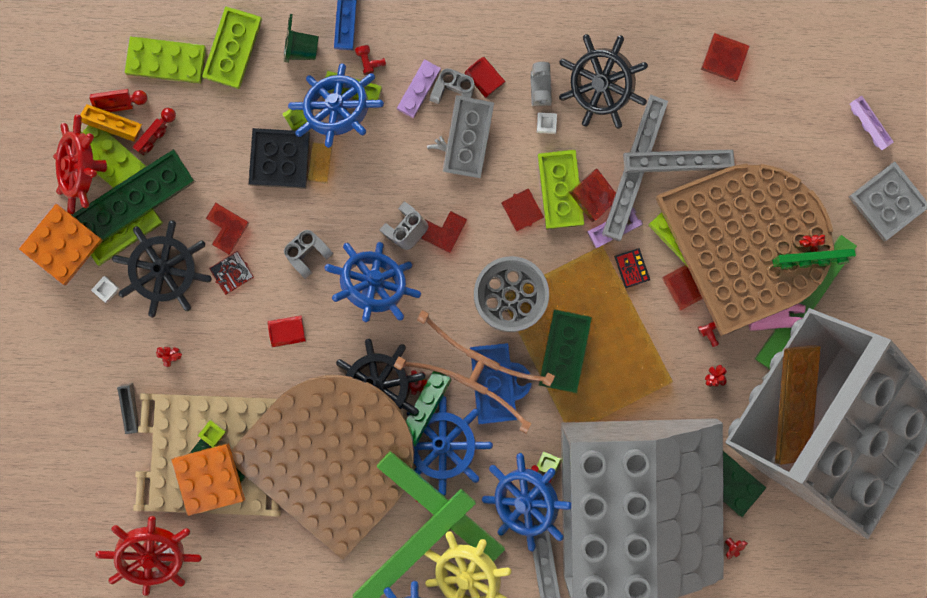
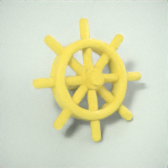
[424,531,512,598]

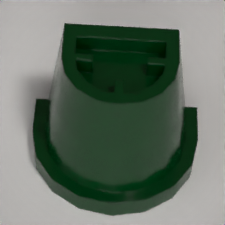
[284,14,319,63]

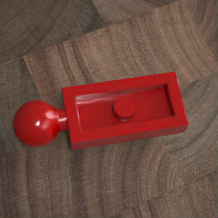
[89,89,148,112]
[133,108,176,156]

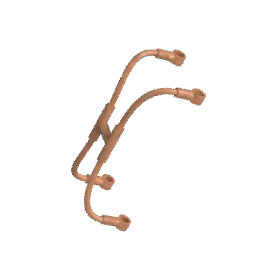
[394,310,555,434]

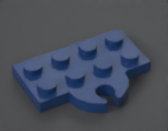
[470,343,532,424]

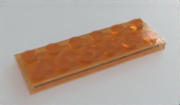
[775,345,821,465]

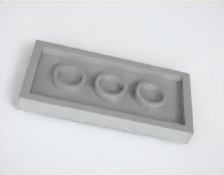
[443,95,494,178]

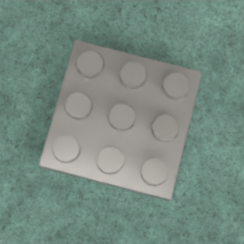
[848,162,927,241]

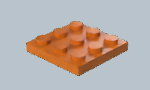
[19,204,103,285]
[171,443,245,516]

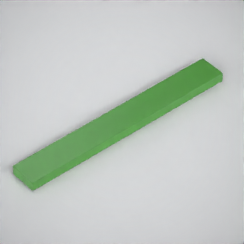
[755,235,857,370]
[377,451,505,562]
[353,489,476,598]

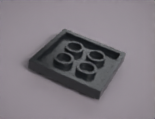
[248,128,310,189]

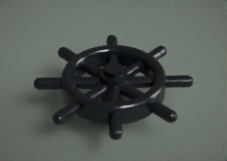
[559,34,648,129]
[112,220,212,318]
[336,339,425,415]

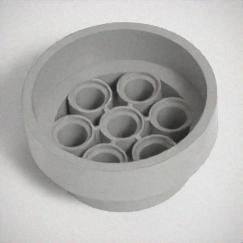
[474,256,549,332]

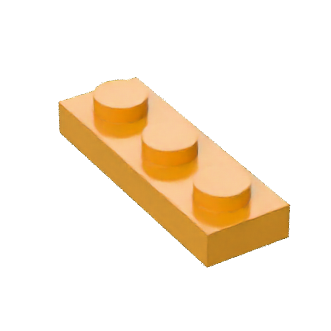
[80,104,142,142]

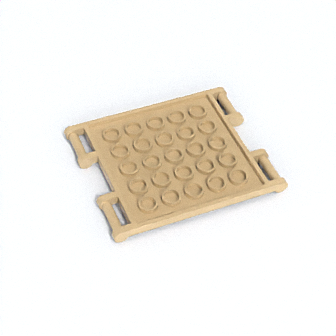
[133,393,281,516]

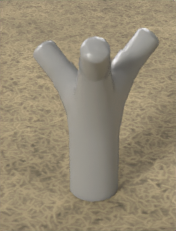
[427,136,447,152]

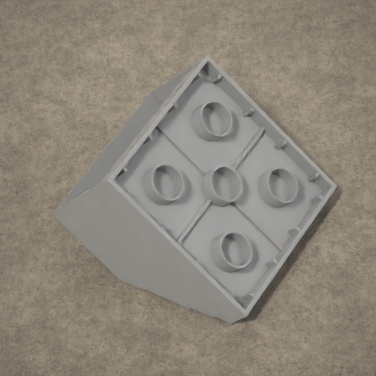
[725,308,927,539]
[561,419,724,598]

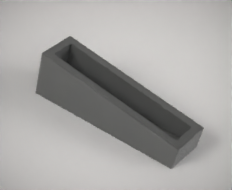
[117,383,138,434]

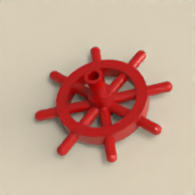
[53,114,107,215]
[95,516,202,596]

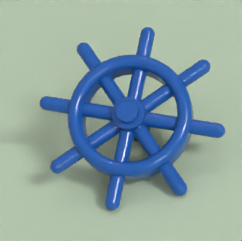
[288,63,384,148]
[324,242,421,322]
[407,396,493,496]
[482,453,571,552]

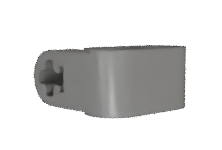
[530,62,552,106]
[430,68,475,104]
[379,202,428,250]
[284,230,334,279]

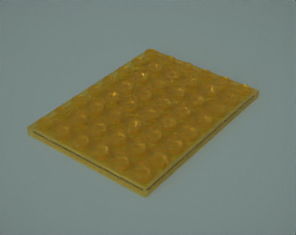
[505,245,673,423]

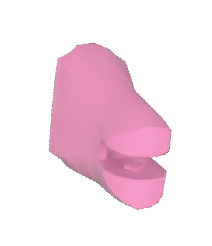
[749,303,806,331]

